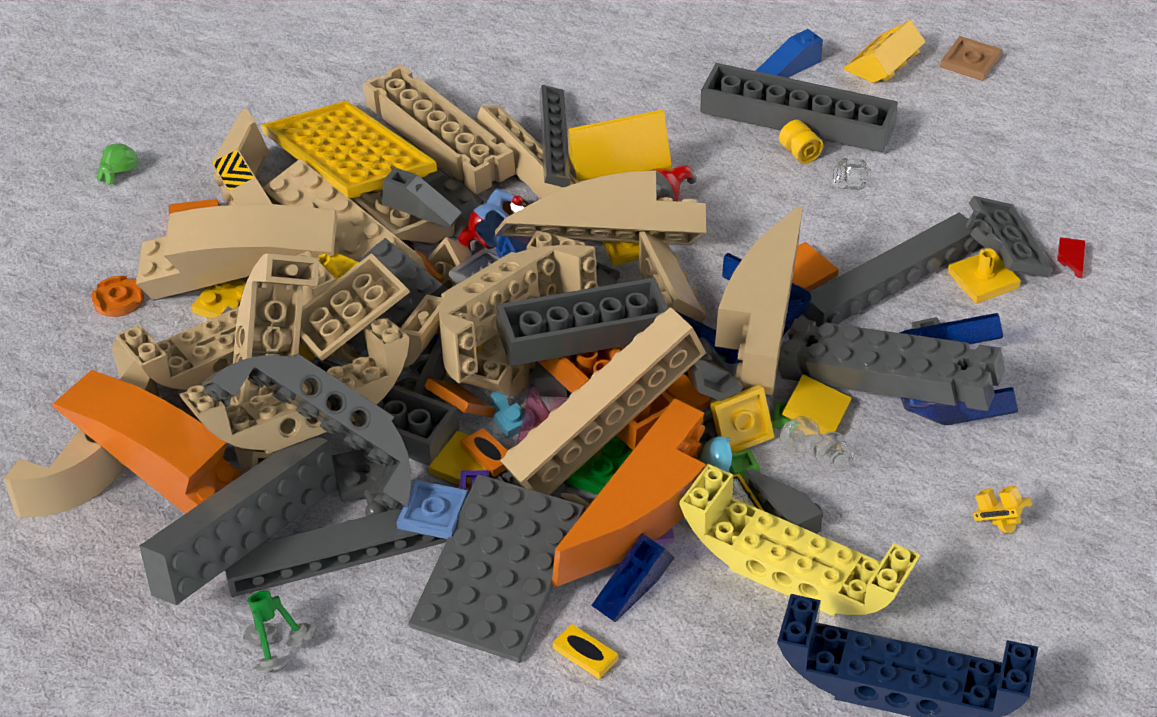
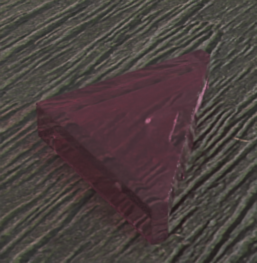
[516,387,550,446]

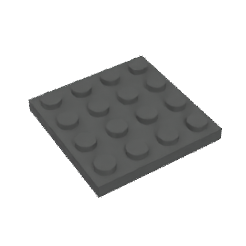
[346,238,446,357]

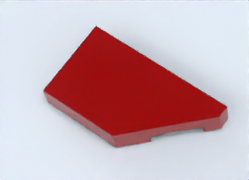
[1057,237,1086,278]

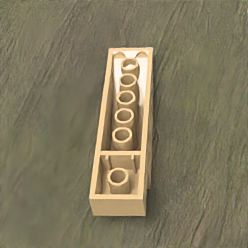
[495,171,707,245]
[136,204,337,300]
[715,206,803,395]

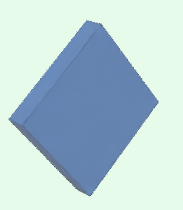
[396,480,470,539]

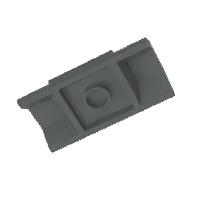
[422,167,484,240]
[687,337,743,401]

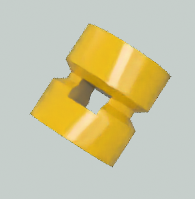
[779,120,823,164]

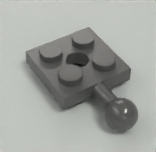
[332,449,388,516]

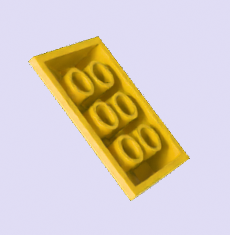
[568,109,672,182]

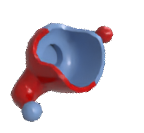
[458,189,523,256]

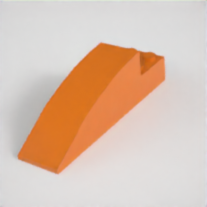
[52,370,243,514]
[552,398,706,587]

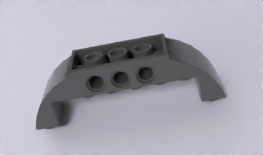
[200,353,411,510]

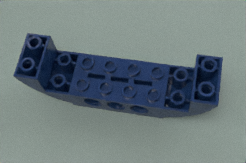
[777,594,1038,717]

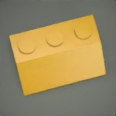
[843,19,925,83]

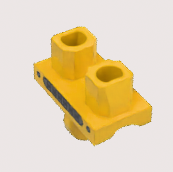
[972,485,1032,534]

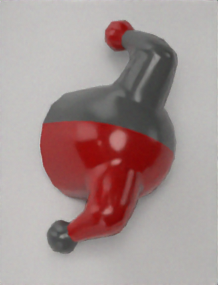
[651,165,697,202]

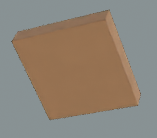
[940,36,1002,81]

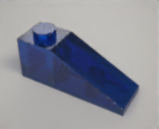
[591,533,674,622]

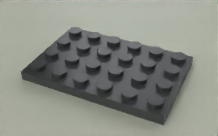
[409,474,585,663]

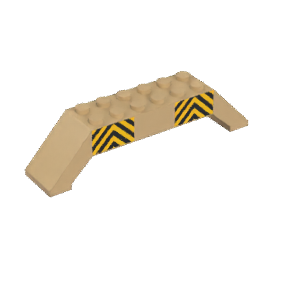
[211,108,340,254]

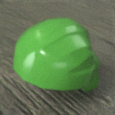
[97,143,138,185]

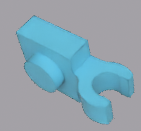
[491,392,531,438]

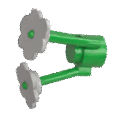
[243,590,317,673]

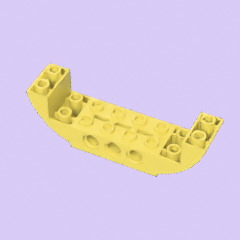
[679,464,921,617]

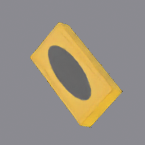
[552,624,618,680]

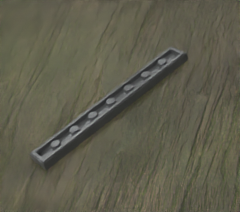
[539,85,571,187]

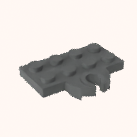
[966,196,1053,277]

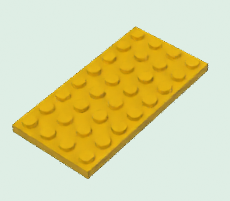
[262,100,437,198]

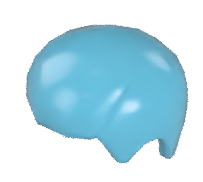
[701,436,732,473]

